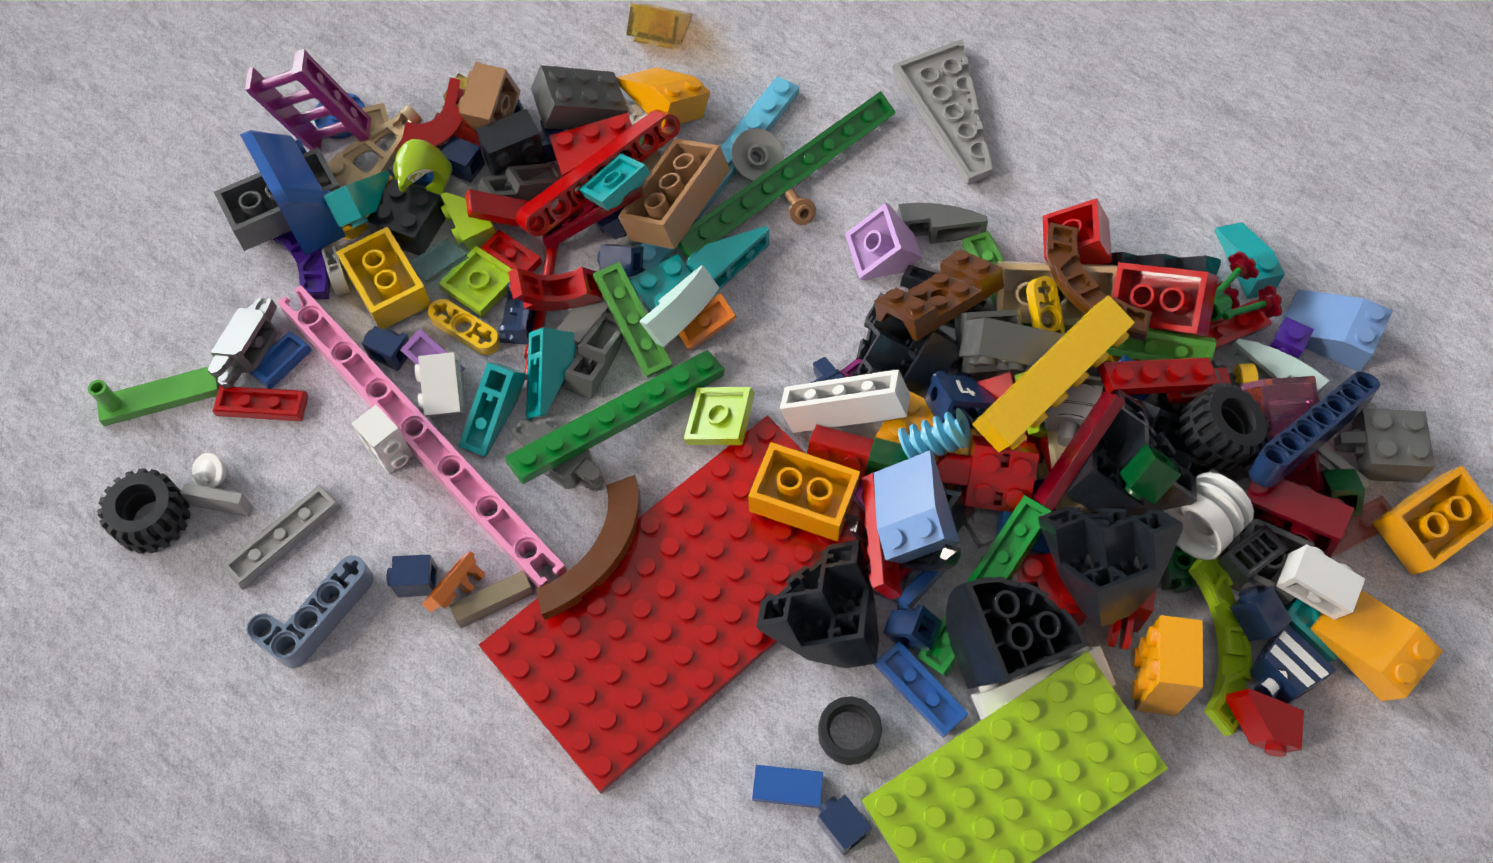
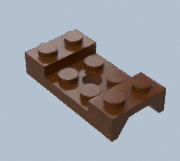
[874,250,1004,341]

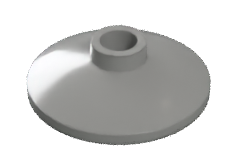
[731,128,784,181]

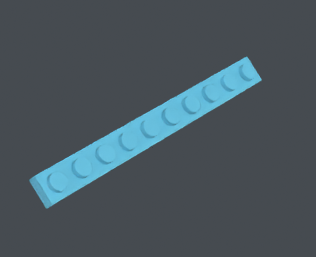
[640,76,799,272]

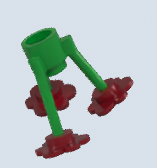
[1211,251,1282,322]

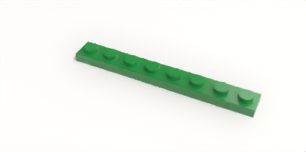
[506,349,725,484]

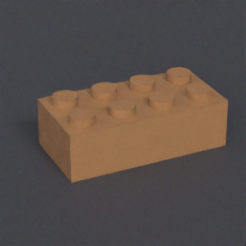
[618,138,730,249]

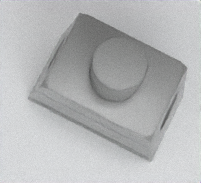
[1043,376,1104,447]

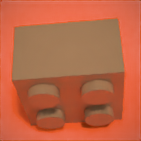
[459,62,521,133]

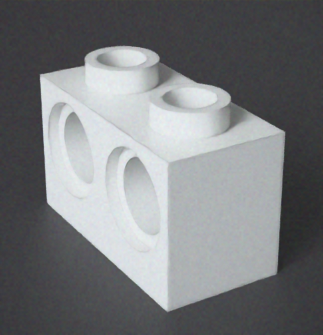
[351,405,413,474]

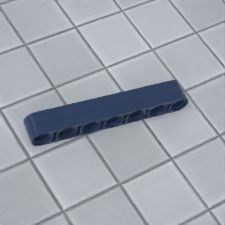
[1249,371,1380,488]

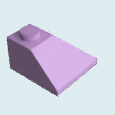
[845,203,922,280]

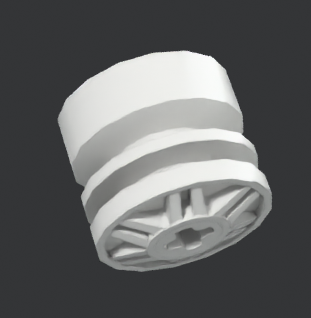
[1164,472,1254,560]

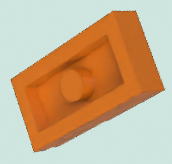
[679,293,737,351]
[421,551,485,612]

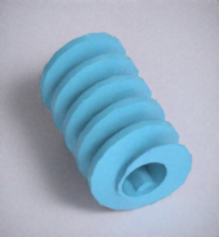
[898,408,971,459]

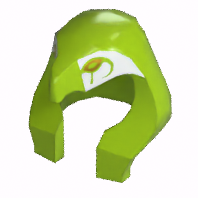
[393,139,452,195]

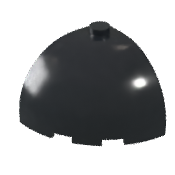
[946,577,1089,689]

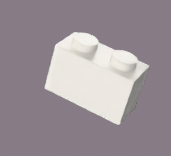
[415,352,466,418]
[1276,545,1365,620]

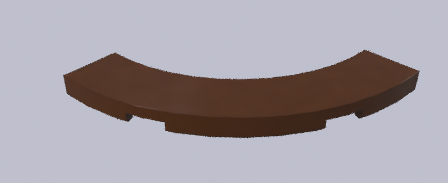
[1046,222,1152,342]
[536,475,641,620]

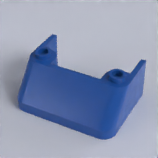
[240,130,346,256]

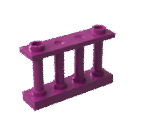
[245,49,371,151]

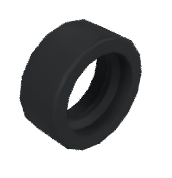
[818,696,882,765]

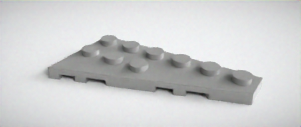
[893,39,993,185]

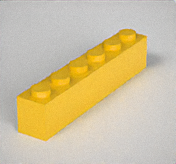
[972,295,1135,452]

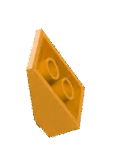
[616,67,711,128]
[1310,590,1443,701]

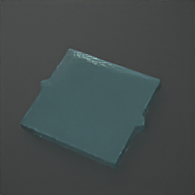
[409,238,468,285]

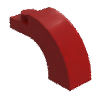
[400,77,465,149]
[508,267,604,311]

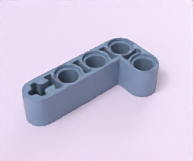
[246,555,374,668]

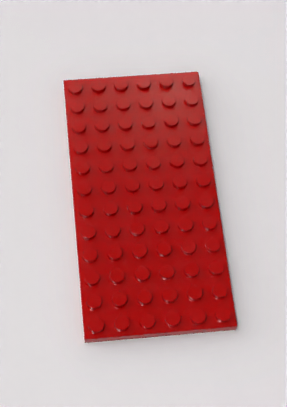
[479,415,870,794]

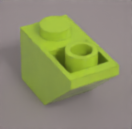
[440,192,496,251]

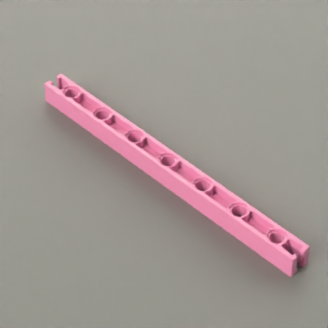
[277,285,567,588]

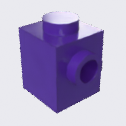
[1269,317,1314,359]

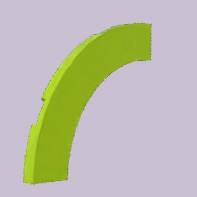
[1188,557,1252,736]

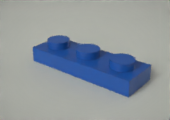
[874,641,969,738]

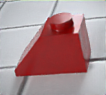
[1226,688,1304,757]

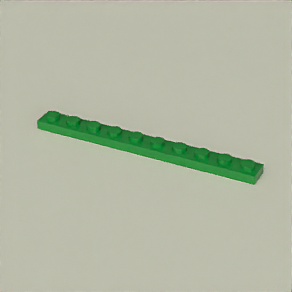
[678,91,896,259]

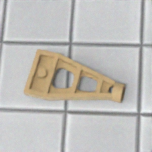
[328,105,422,188]

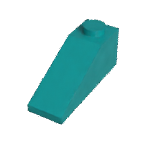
[324,170,390,228]
[1214,222,1285,299]
[686,226,770,293]
[526,327,576,420]
[458,362,527,457]

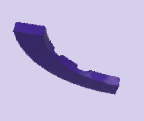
[273,231,331,299]

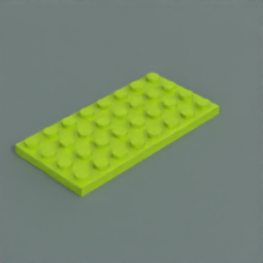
[860,651,1168,863]

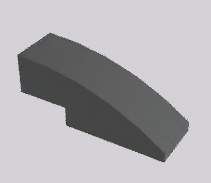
[477,162,562,201]
[897,203,988,244]
[565,312,624,399]

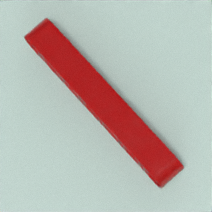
[516,109,680,237]

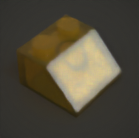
[626,3,693,49]

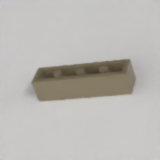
[450,571,534,628]

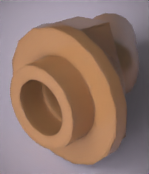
[784,189,816,225]

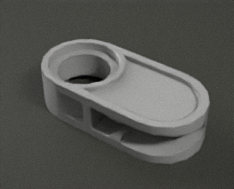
[321,245,351,296]

